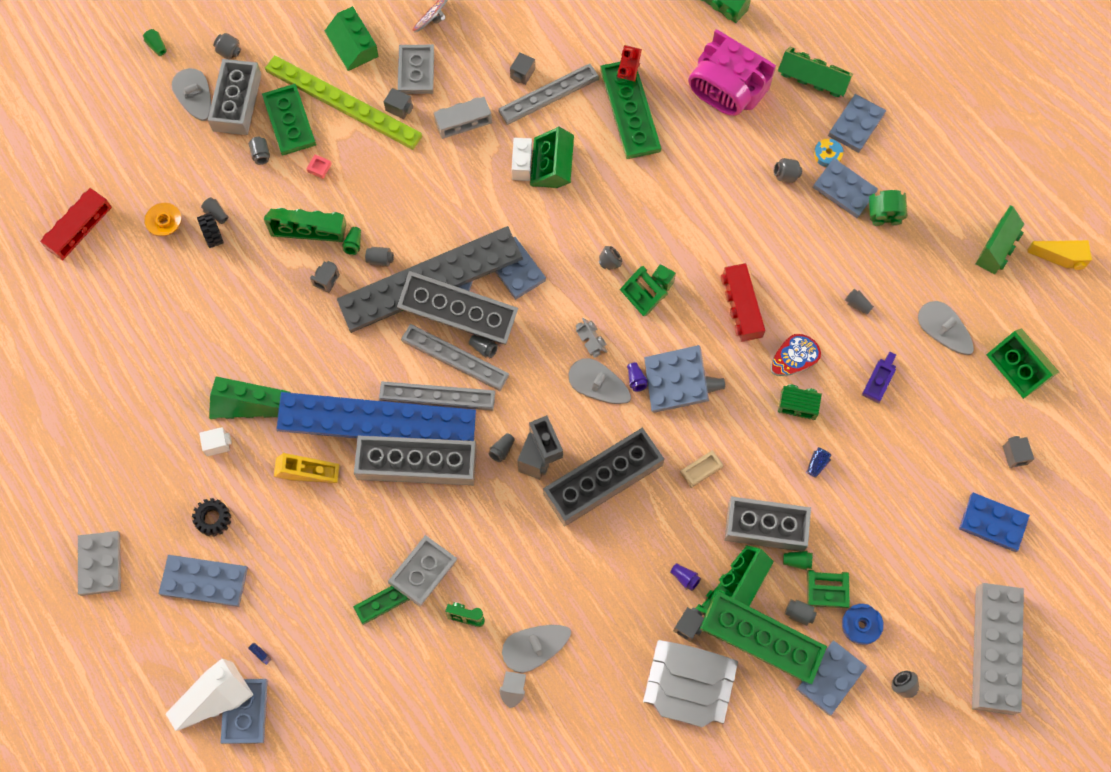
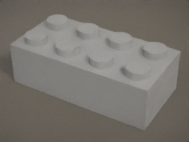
[208,59,262,135]
[724,496,811,551]

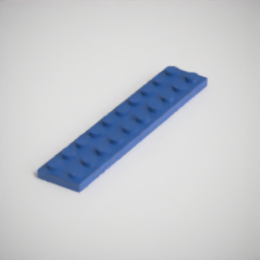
[277,392,476,441]

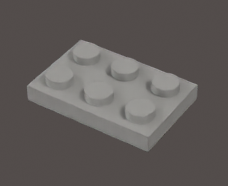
[398,44,434,94]
[78,531,121,596]
[388,535,457,607]

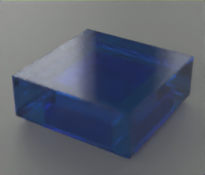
[248,643,271,665]

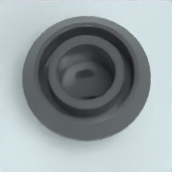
[599,246,622,270]
[891,671,919,698]

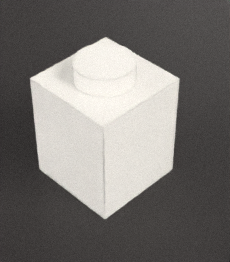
[199,427,232,456]

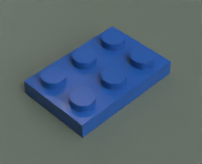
[959,492,1030,552]

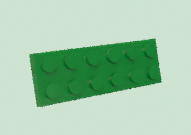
[600,61,662,159]
[700,591,827,685]

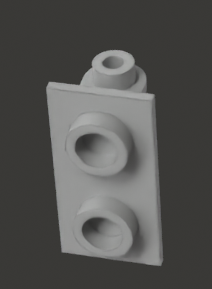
[576,318,608,358]

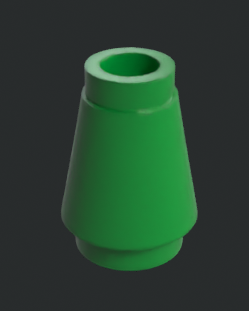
[143,29,167,56]
[342,227,361,255]
[783,551,813,571]

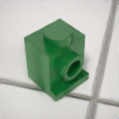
[649,264,676,292]

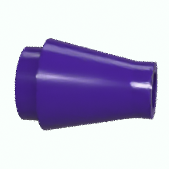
[627,362,648,392]
[670,563,701,591]

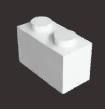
[512,138,532,181]

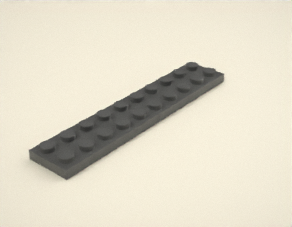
[337,226,523,333]

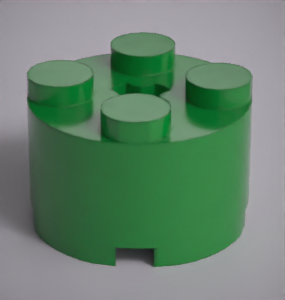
[869,190,908,226]

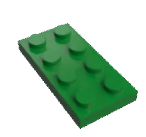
[262,83,316,156]

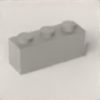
[434,97,492,139]

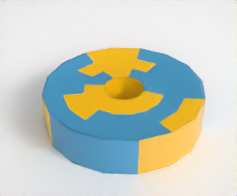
[814,139,844,167]

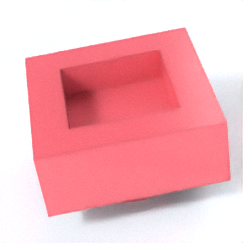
[306,155,332,179]

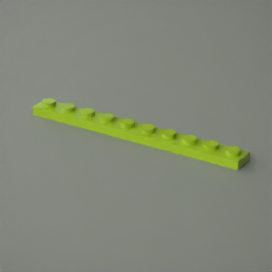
[265,55,422,150]

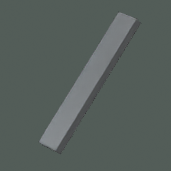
[498,64,599,125]
[401,324,509,391]
[379,381,495,411]

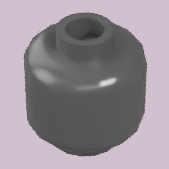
[213,33,241,59]
[774,158,802,183]

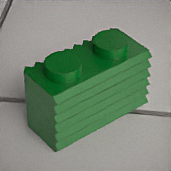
[778,384,822,420]

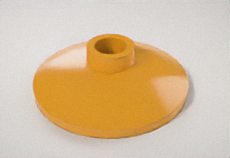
[144,202,182,236]

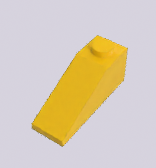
[1027,240,1092,270]
[274,453,340,483]

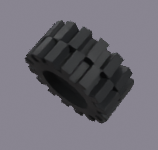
[197,212,224,248]
[192,498,231,537]

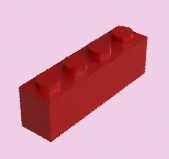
[40,188,112,261]
[721,263,766,342]

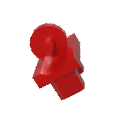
[617,45,642,81]

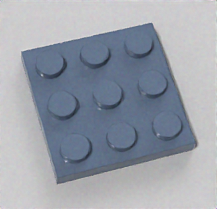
[644,345,709,413]

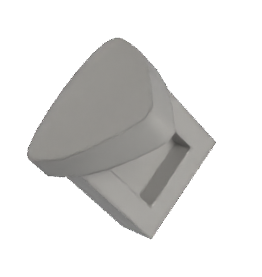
[499,671,526,708]

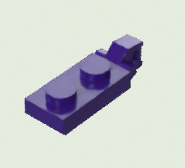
[862,352,896,403]

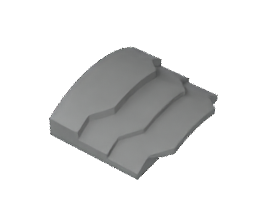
[643,640,738,728]

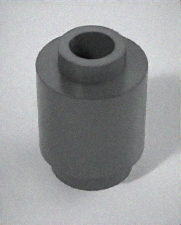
[248,137,270,165]
[365,246,394,266]
[785,599,817,626]

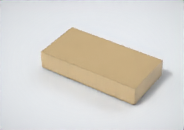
[680,450,724,488]

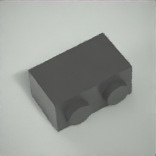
[529,415,563,465]

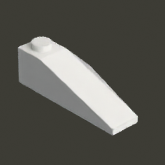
[166,658,253,731]

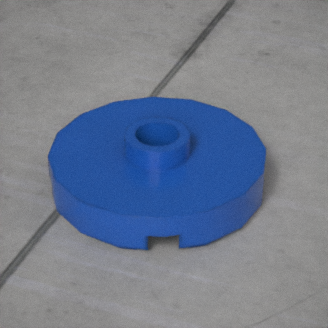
[842,604,884,645]

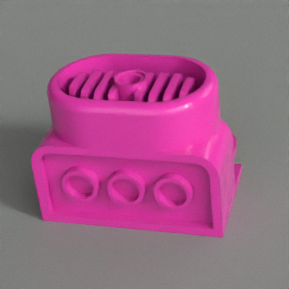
[688,29,776,116]

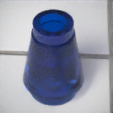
[806,447,832,478]

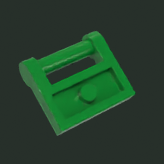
[619,266,668,316]
[807,570,850,608]
[445,602,485,627]

